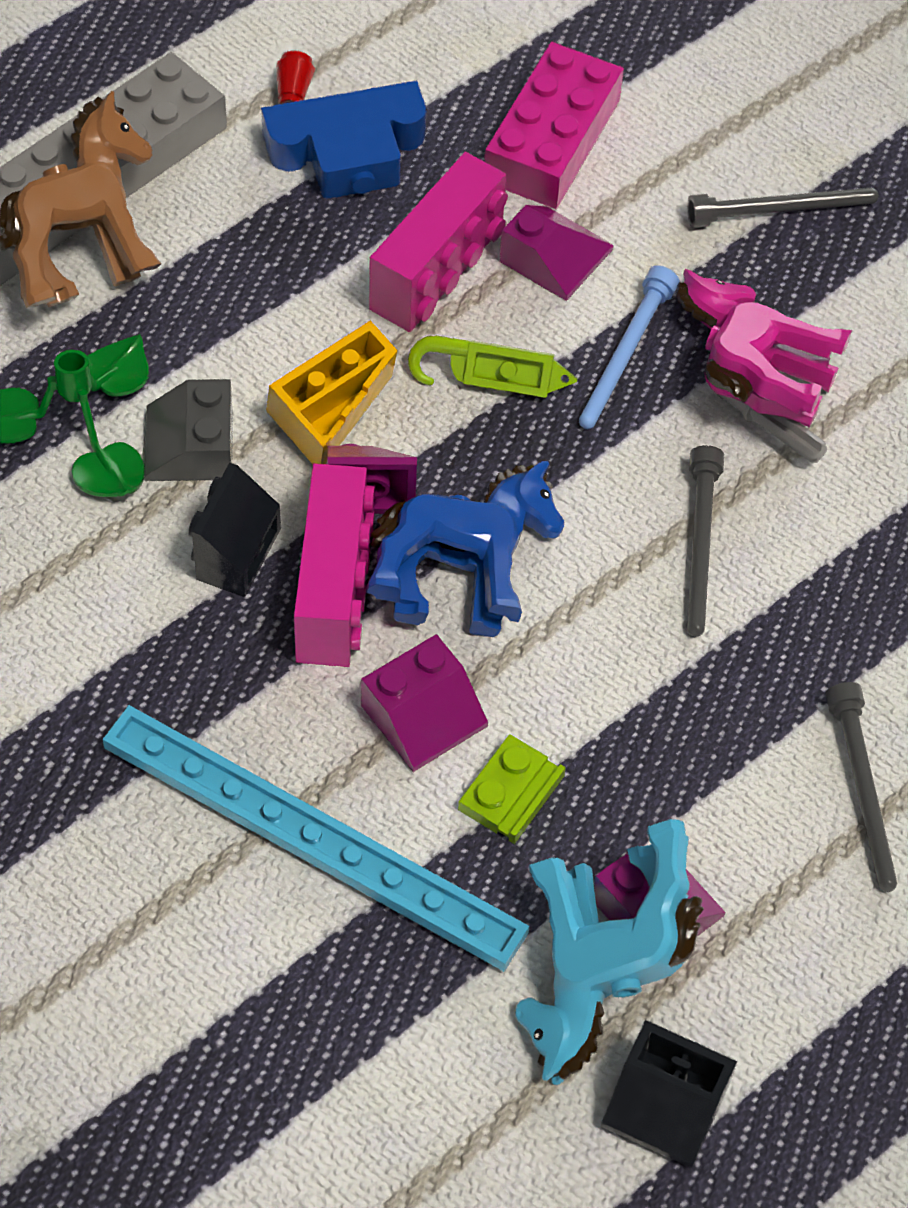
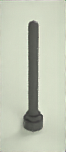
[687,188,879,228]
[687,445,724,637]
[825,682,897,892]

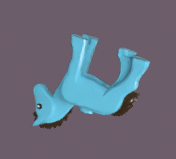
[515,819,704,1085]

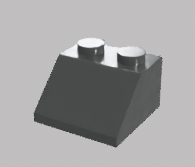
[145,379,233,481]

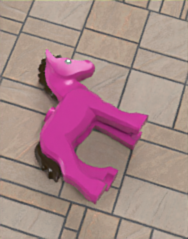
[676,269,852,427]

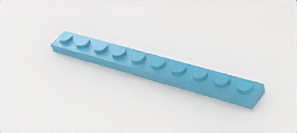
[103,705,529,972]

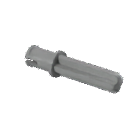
[717,394,827,463]

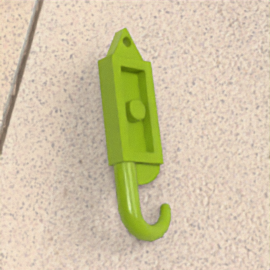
[408,335,578,398]

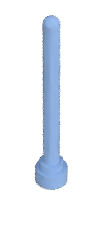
[579,266,679,429]

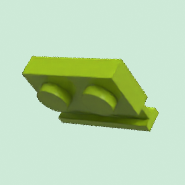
[458,734,566,845]

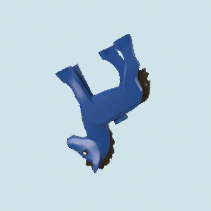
[366,461,565,637]

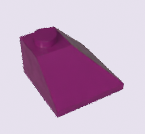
[499,205,614,301]
[327,444,417,514]

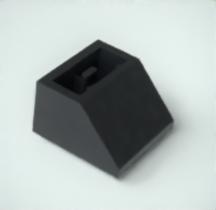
[189,462,281,597]
[601,1020,737,1168]

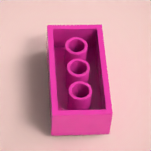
[485,41,624,210]
[369,152,508,333]
[294,463,375,667]

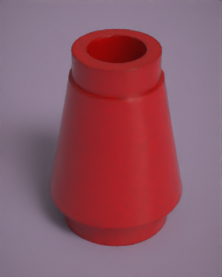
[276,51,315,105]

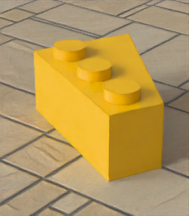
[266,320,397,464]

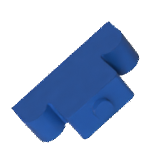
[261,80,426,199]

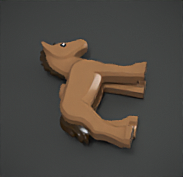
[0,91,161,308]

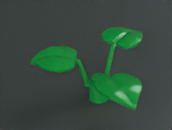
[0,334,149,497]

